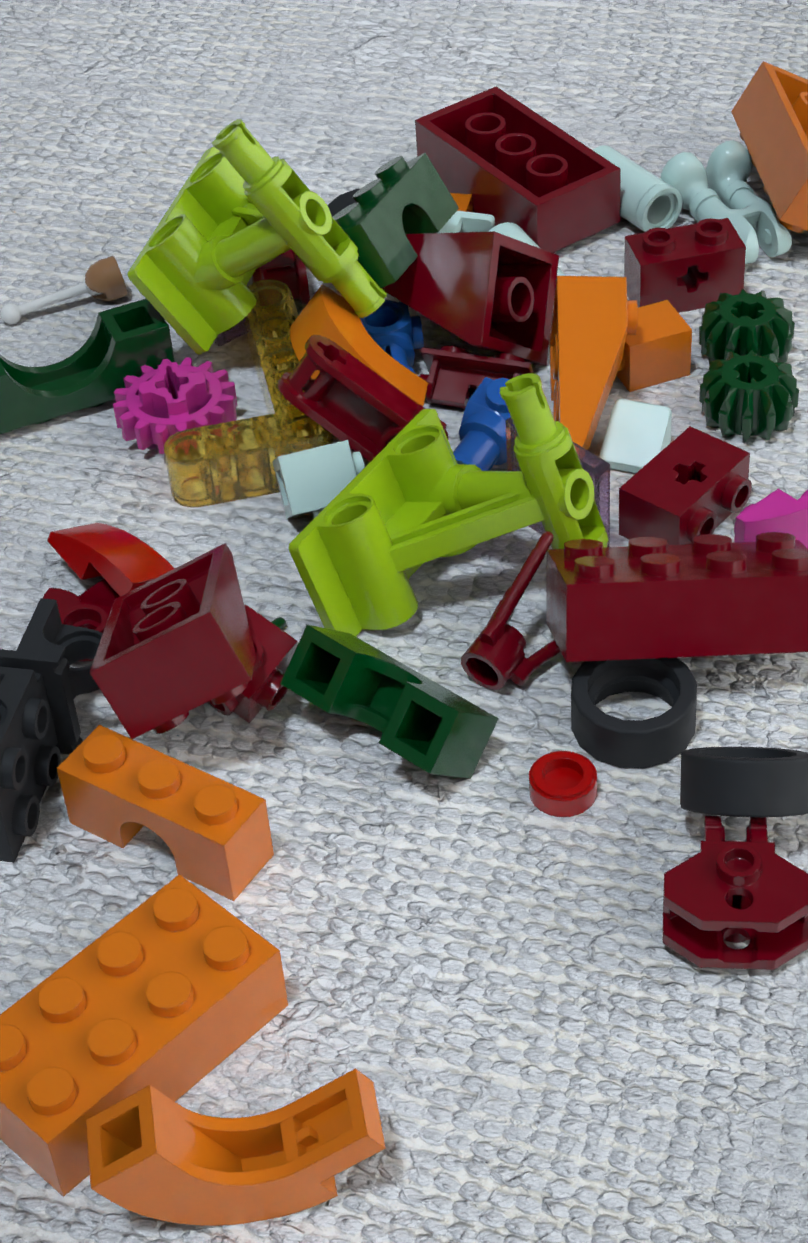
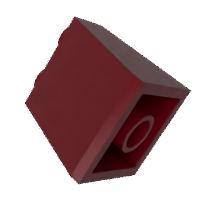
[382,231,559,365]

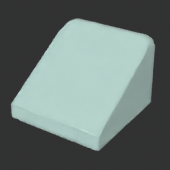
[599,399,672,473]

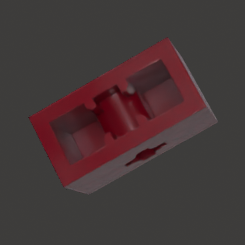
[624,218,746,313]
[619,426,752,545]

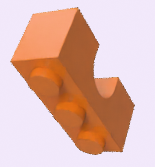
[57,725,274,901]

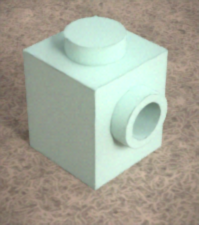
[272,440,365,519]

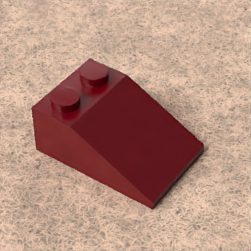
[90,543,256,739]

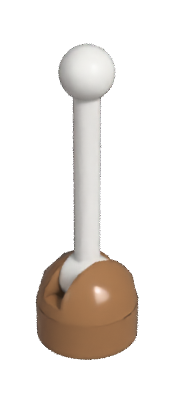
[0,256,128,324]

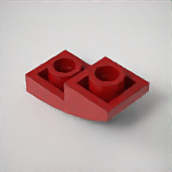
[47,523,175,596]

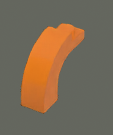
[290,284,428,407]
[86,1068,386,1226]

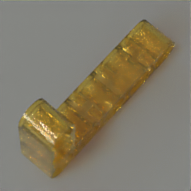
[164,280,334,507]

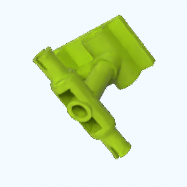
[127,119,387,355]
[289,373,608,637]

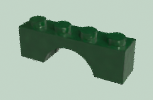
[0,299,175,434]

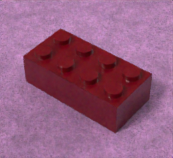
[415,86,621,253]
[546,532,808,662]

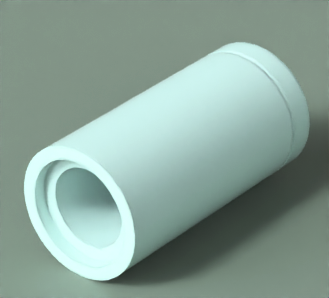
[593,145,682,232]

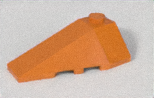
[549,276,638,466]

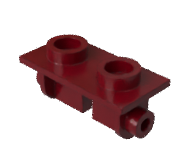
[419,346,534,408]

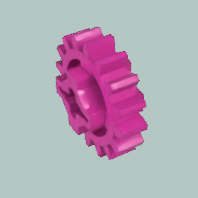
[113,357,238,454]

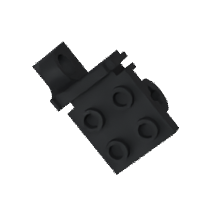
[0,598,103,863]

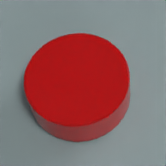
[529,751,597,817]

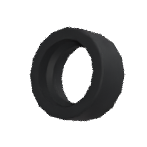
[571,658,697,768]
[680,747,808,818]

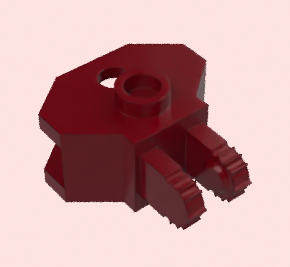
[663,816,808,970]

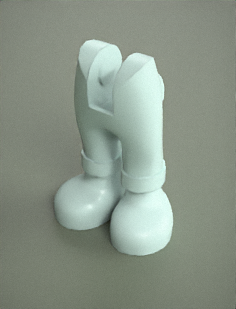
[661,140,792,264]

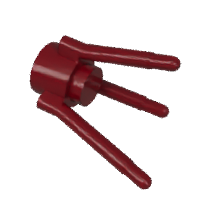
[461,531,561,691]

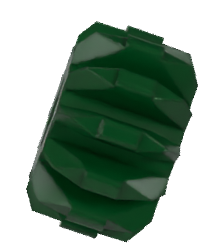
[698,288,795,366]
[699,350,799,442]

